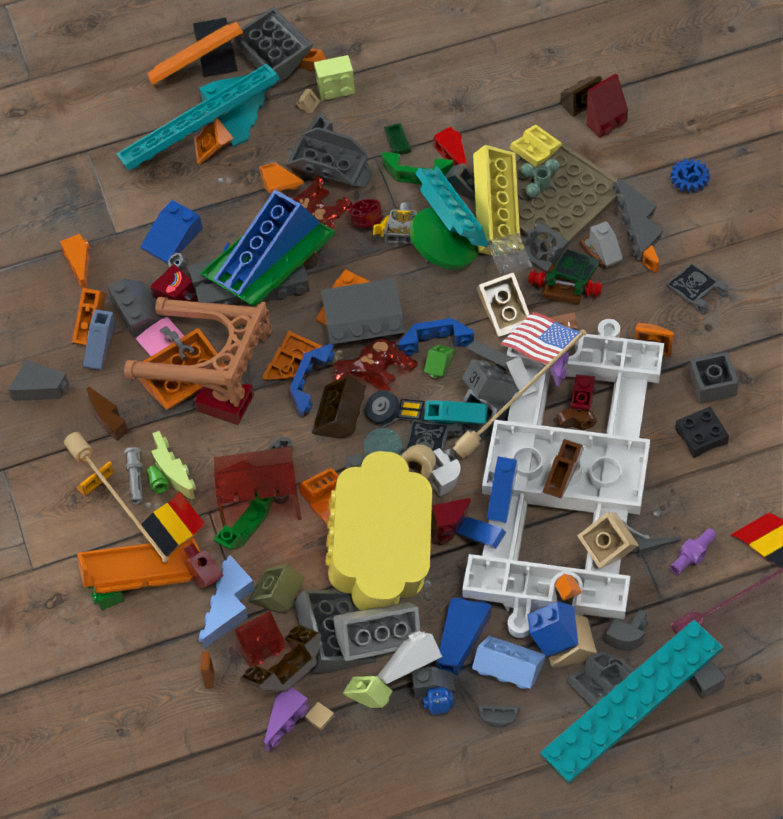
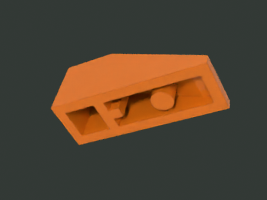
[60,233,90,288]
[72,288,106,345]

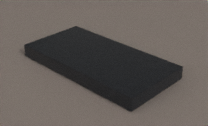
[193,17,238,77]

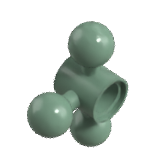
[520,159,560,197]

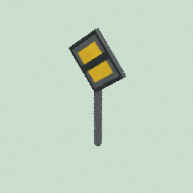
[367,399,425,437]

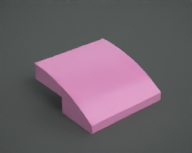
[136,317,184,356]

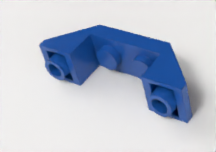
[399,318,474,356]
[290,344,335,417]

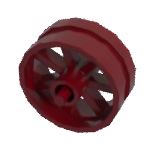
[349,199,383,228]

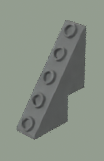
[612,177,663,261]

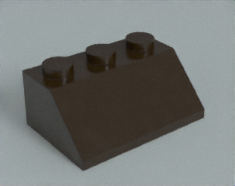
[312,375,366,439]

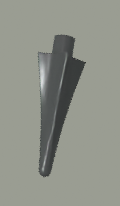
[630,537,681,557]

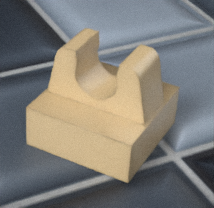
[296,89,320,114]

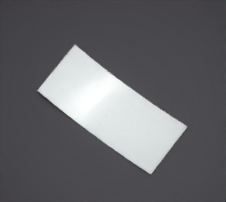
[506,357,536,396]

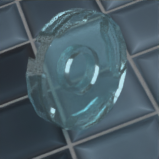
[363,428,402,455]

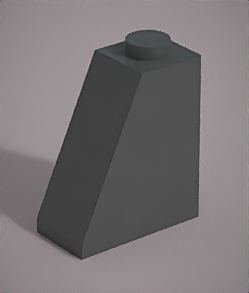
[8,360,69,401]

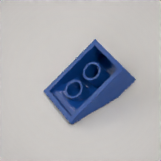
[140,200,203,264]

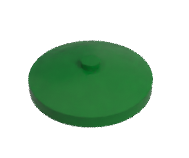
[410,207,479,270]

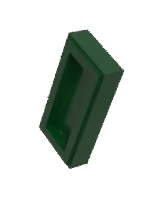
[384,123,411,155]

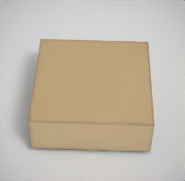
[305,702,334,731]

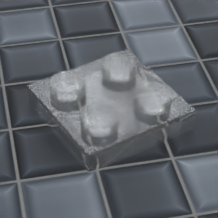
[487,233,532,276]

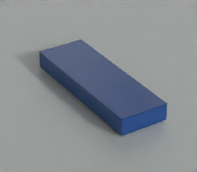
[457,516,506,549]

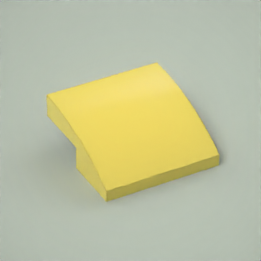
[510,125,562,167]

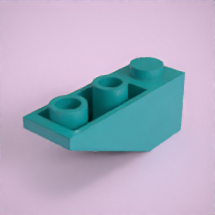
[424,401,488,424]

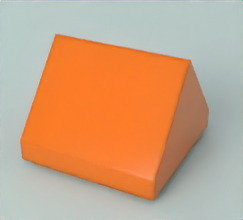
[554,574,582,601]

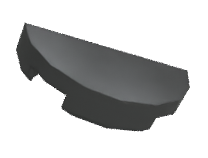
[478,705,520,728]

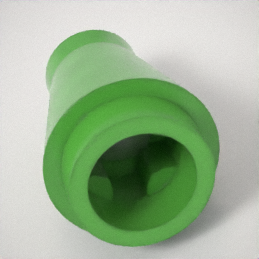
[147,465,169,494]

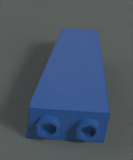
[437,598,491,675]

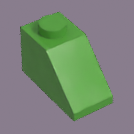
[424,344,456,378]

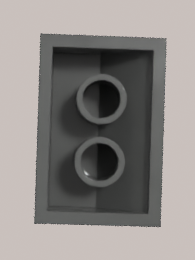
[107,279,165,338]

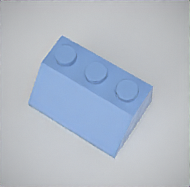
[472,636,546,689]

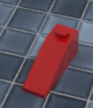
[433,126,467,166]

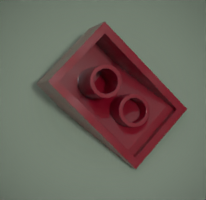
[587,73,628,138]

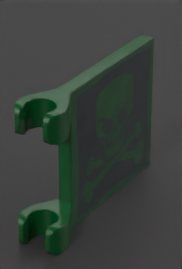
[547,249,601,295]

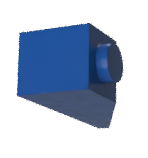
[487,456,518,523]

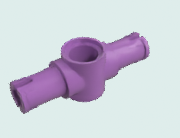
[670,528,717,575]

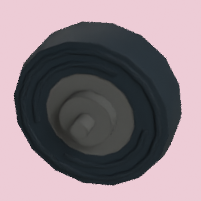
[366,390,400,425]

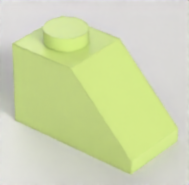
[343,676,393,708]

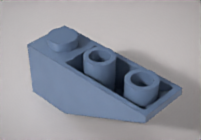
[83,310,116,370]

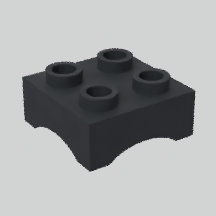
[675,406,729,458]

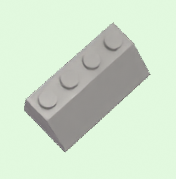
[333,602,420,661]

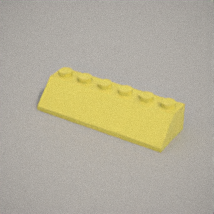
[473,145,521,256]

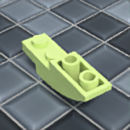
[151,431,196,500]

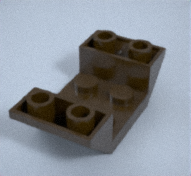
[240,625,321,691]

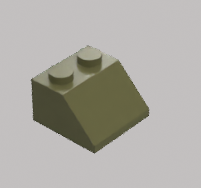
[249,564,305,613]

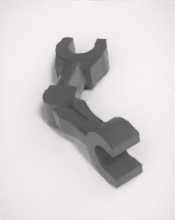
[159,326,194,361]

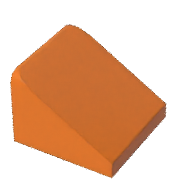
[642,245,659,274]

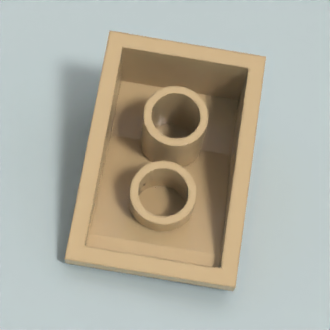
[477,272,530,337]

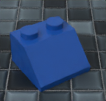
[528,601,579,657]

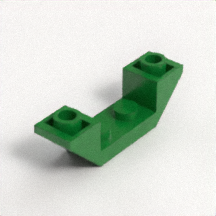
[382,152,453,185]
[213,482,277,551]

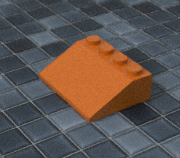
[138,328,227,410]

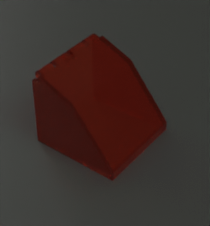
[214,446,302,527]

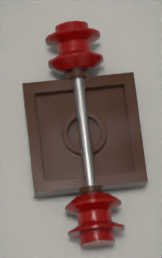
[528,265,603,305]

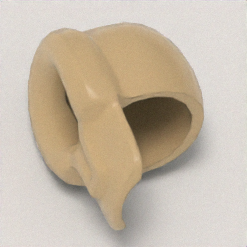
[401,444,436,481]

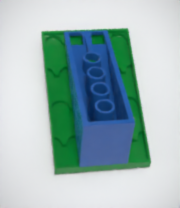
[200,190,336,307]

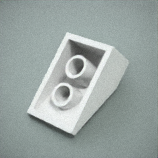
[377,631,442,684]

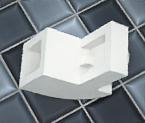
[429,448,460,497]

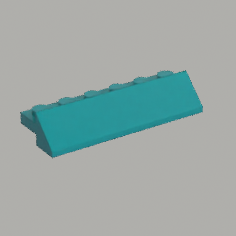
[416,165,488,247]

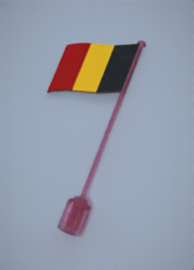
[671,513,783,635]

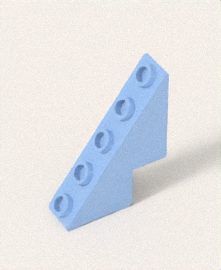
[199,555,255,648]

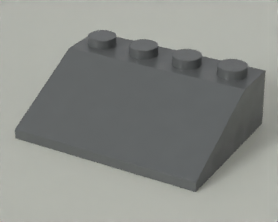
[234,7,313,86]
[321,278,405,345]
[294,590,377,673]

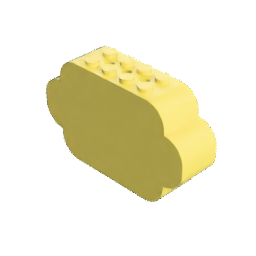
[325,451,432,611]

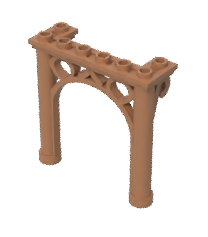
[124,297,272,407]

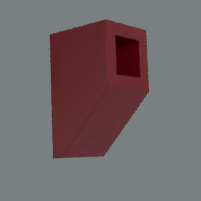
[571,374,595,411]

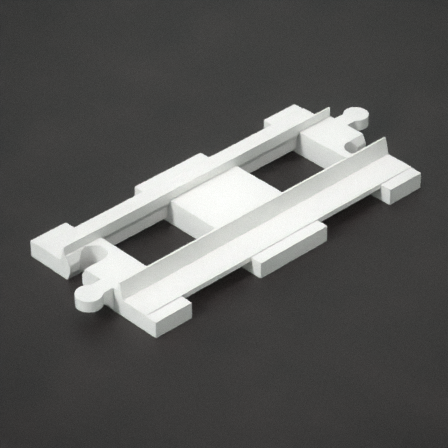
[462,319,664,638]

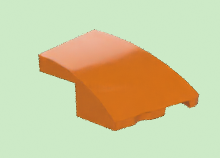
[262,330,323,380]

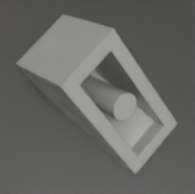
[589,221,623,267]

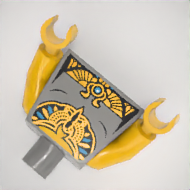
[373,202,417,245]

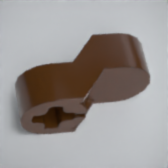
[556,408,597,431]

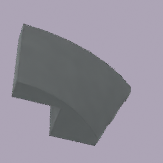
[567,651,636,707]

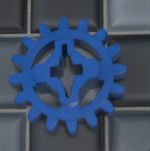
[670,158,710,194]

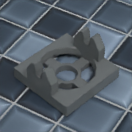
[520,222,570,272]

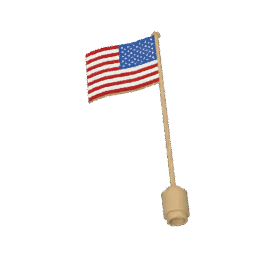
[453,313,586,459]

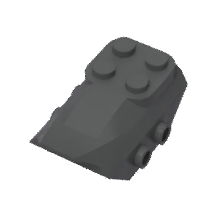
[286,127,372,188]

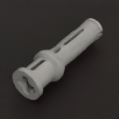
[124,447,143,505]

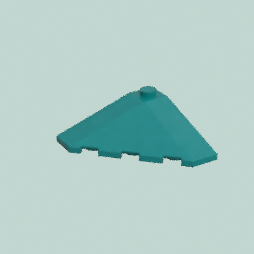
[199,75,270,147]

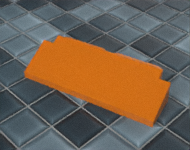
[147,21,245,88]
[77,538,201,593]

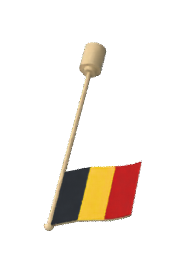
[64,432,205,563]

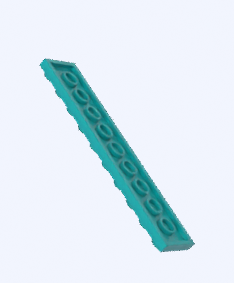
[117,63,280,171]
[540,620,723,784]

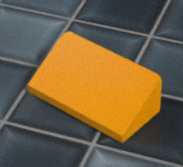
[76,461,114,496]

